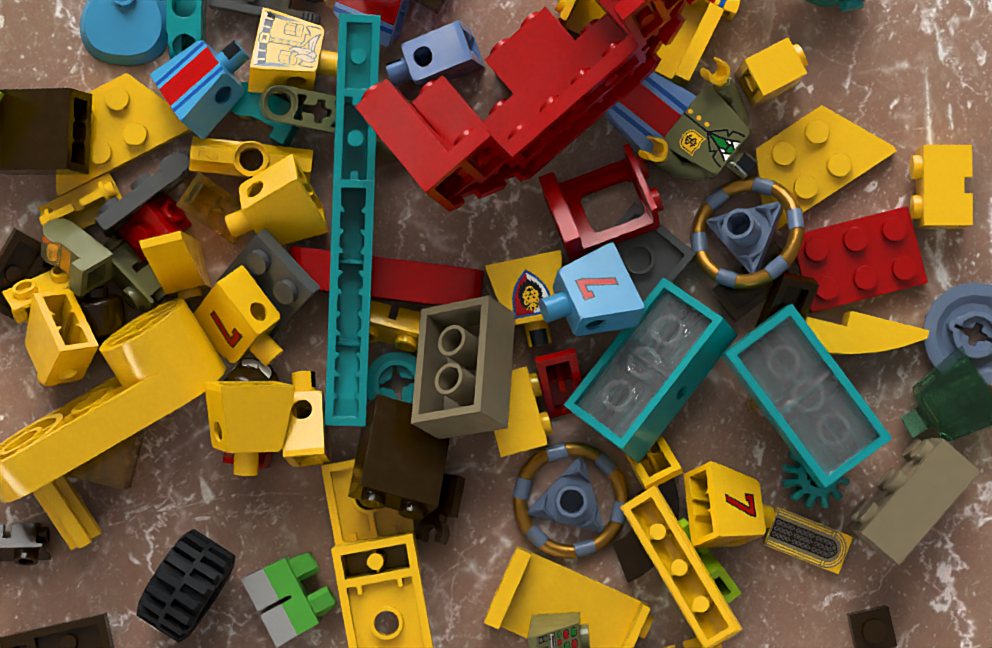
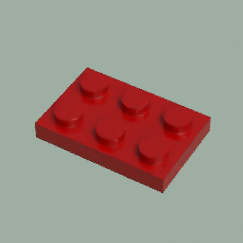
[795,206,928,313]

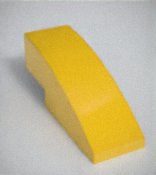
[805,311,930,355]

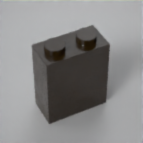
[0,88,92,175]
[348,394,450,519]

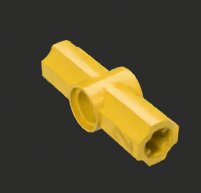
[189,136,314,182]

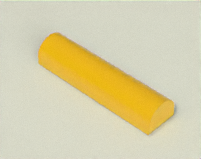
[620,485,743,648]

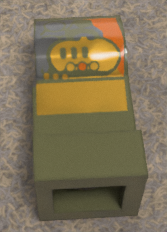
[41,219,113,297]

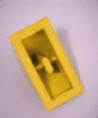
[625,434,684,490]

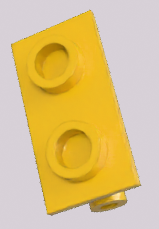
[38,172,122,230]
[2,266,84,324]
[369,300,421,352]

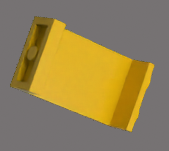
[555,0,725,87]
[484,545,654,648]

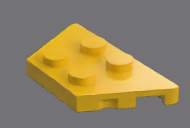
[56,73,192,197]
[754,105,897,231]

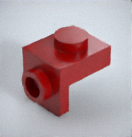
[119,195,192,262]

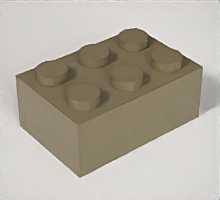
[411,295,515,439]
[847,437,981,565]

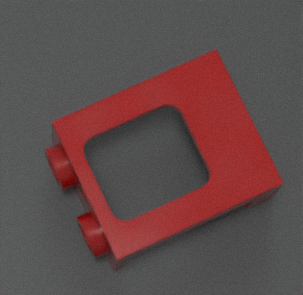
[538,143,664,261]

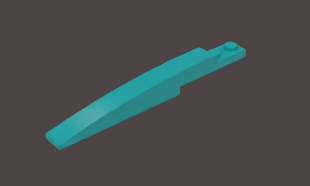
[325,13,381,427]

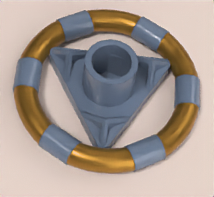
[690,177,805,289]
[512,442,629,559]

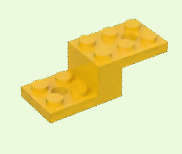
[321,459,434,648]

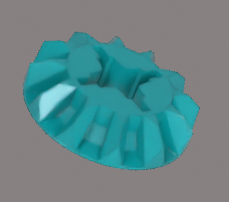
[367,351,417,404]

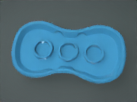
[79,0,168,66]

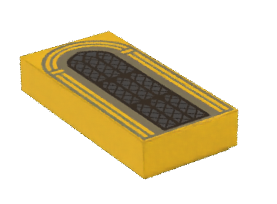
[762,506,853,575]

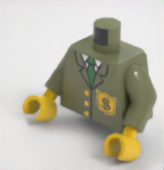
[638,57,758,181]

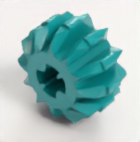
[781,450,850,509]

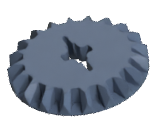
[923,282,992,387]

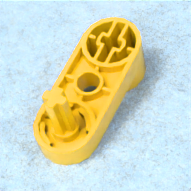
[0,298,226,551]

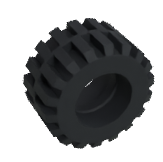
[136,529,235,643]

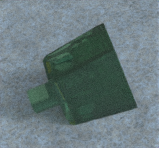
[901,345,992,442]

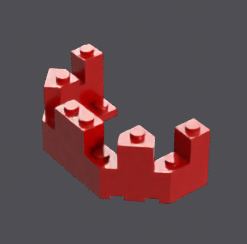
[355,0,698,212]

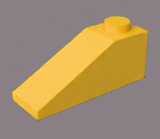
[139,231,211,301]

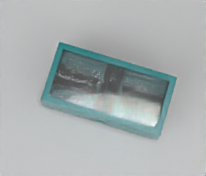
[564,277,737,463]
[720,304,892,488]

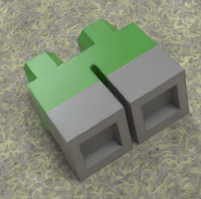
[241,552,338,648]

